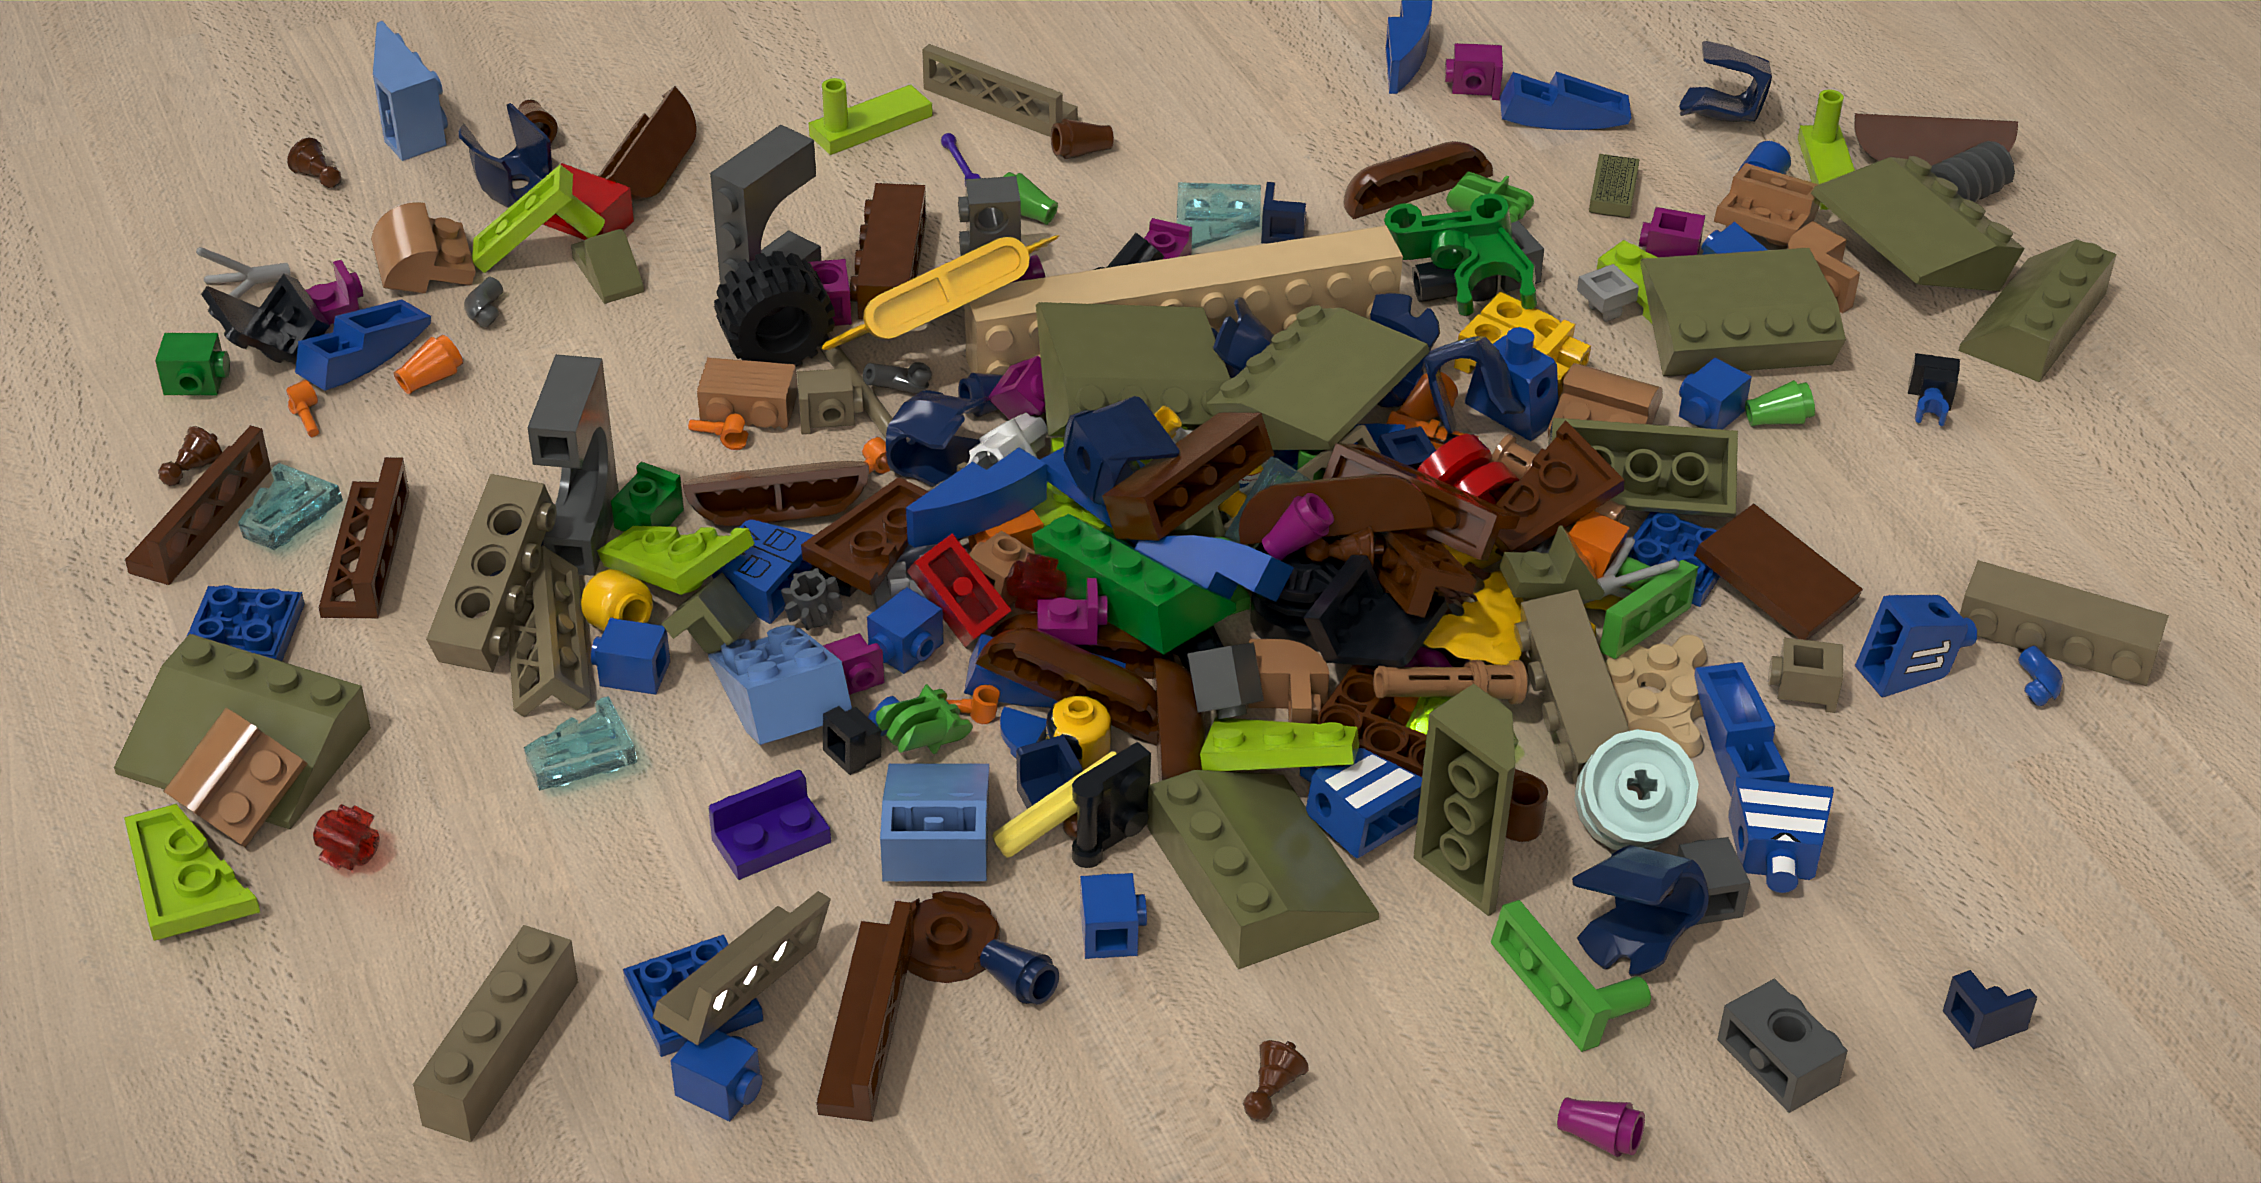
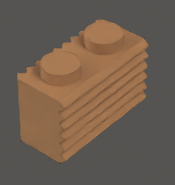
[697,357,798,430]

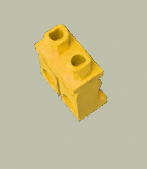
[1454,292,1591,396]

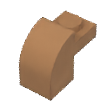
[1787,221,1860,314]
[1248,639,1330,724]

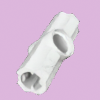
[966,413,1048,470]

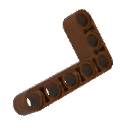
[1317,665,1548,842]

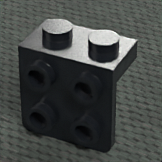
[201,274,330,365]
[1303,555,1449,668]

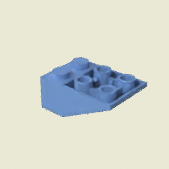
[373,21,448,161]
[708,625,852,745]
[880,764,990,882]

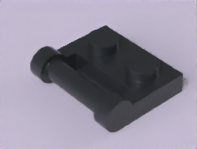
[1072,742,1151,868]

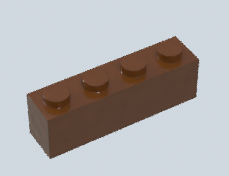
[850,183,927,319]
[1102,412,1274,541]

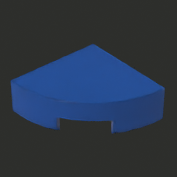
[1000,706,1047,758]

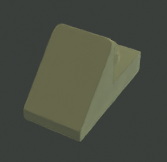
[571,229,644,304]
[1499,525,1605,600]

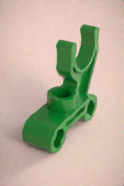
[1384,193,1537,316]

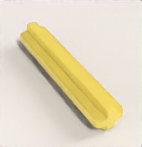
[992,752,1117,858]

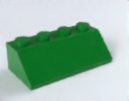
[1032,514,1237,655]

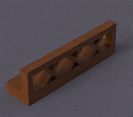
[125,425,271,585]
[1323,443,1521,561]
[318,457,410,619]
[1373,529,1477,618]
[816,901,915,1122]

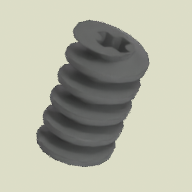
[1930,141,2015,202]

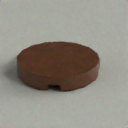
[908,891,1000,983]

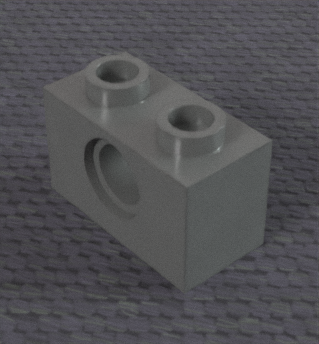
[1717,978,1848,1113]

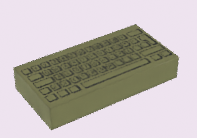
[1589,154,1640,218]

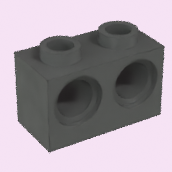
[958,176,1021,256]

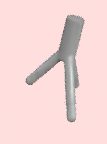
[196,247,291,298]
[1582,537,1679,604]

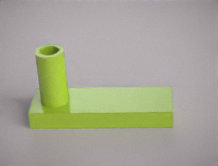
[808,78,933,155]
[1797,89,1855,210]
[472,165,605,273]

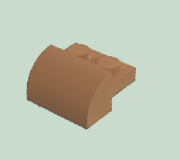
[1714,163,1820,245]
[371,202,476,293]
[1548,363,1663,438]
[163,708,308,848]

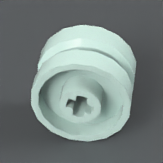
[1574,729,1699,850]

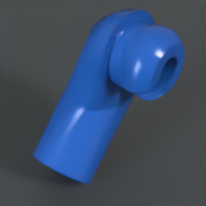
[2018,646,2063,706]

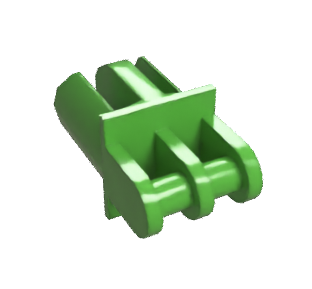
[1446,171,1534,223]
[875,684,973,754]

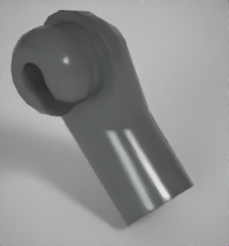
[464,277,503,327]
[863,362,932,394]

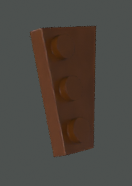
[1495,420,1625,554]
[801,477,929,596]

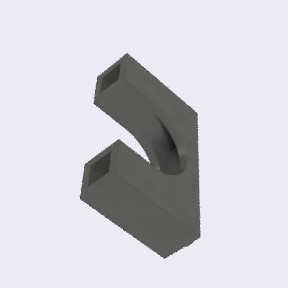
[710,125,822,317]
[527,354,619,576]

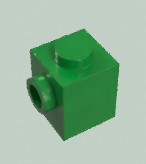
[155,333,230,396]

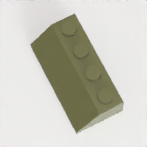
[1958,239,2117,382]
[1548,418,1738,518]
[1413,683,1515,916]

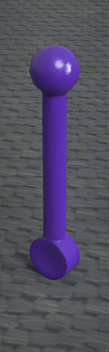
[941,133,981,187]

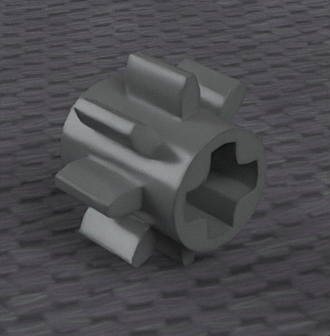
[781,568,843,630]

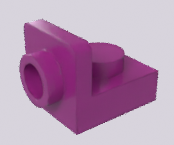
[305,260,363,324]
[1037,578,1107,645]
[823,633,884,695]

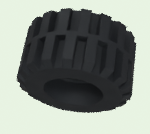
[714,251,835,367]

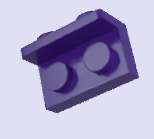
[708,770,831,880]

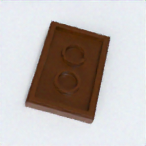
[1694,503,1863,640]

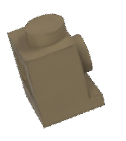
[797,368,863,434]
[1768,637,1843,713]

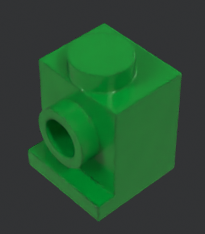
[611,461,684,532]

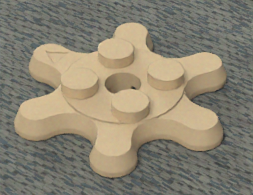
[1598,635,1707,758]

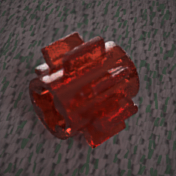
[1007,552,1067,612]
[313,804,380,871]

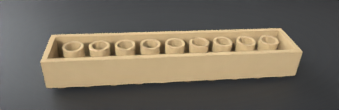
[965,226,1403,375]

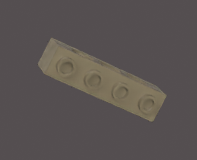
[426,474,557,673]

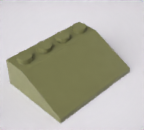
[1811,156,2025,292]
[1640,248,1846,376]
[1036,302,1231,437]
[1207,305,1430,450]
[114,634,371,829]
[1147,770,1379,970]

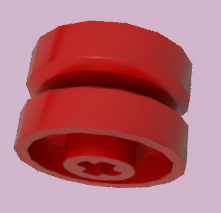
[1417,433,1519,504]

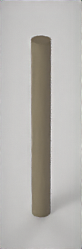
[819,332,893,439]

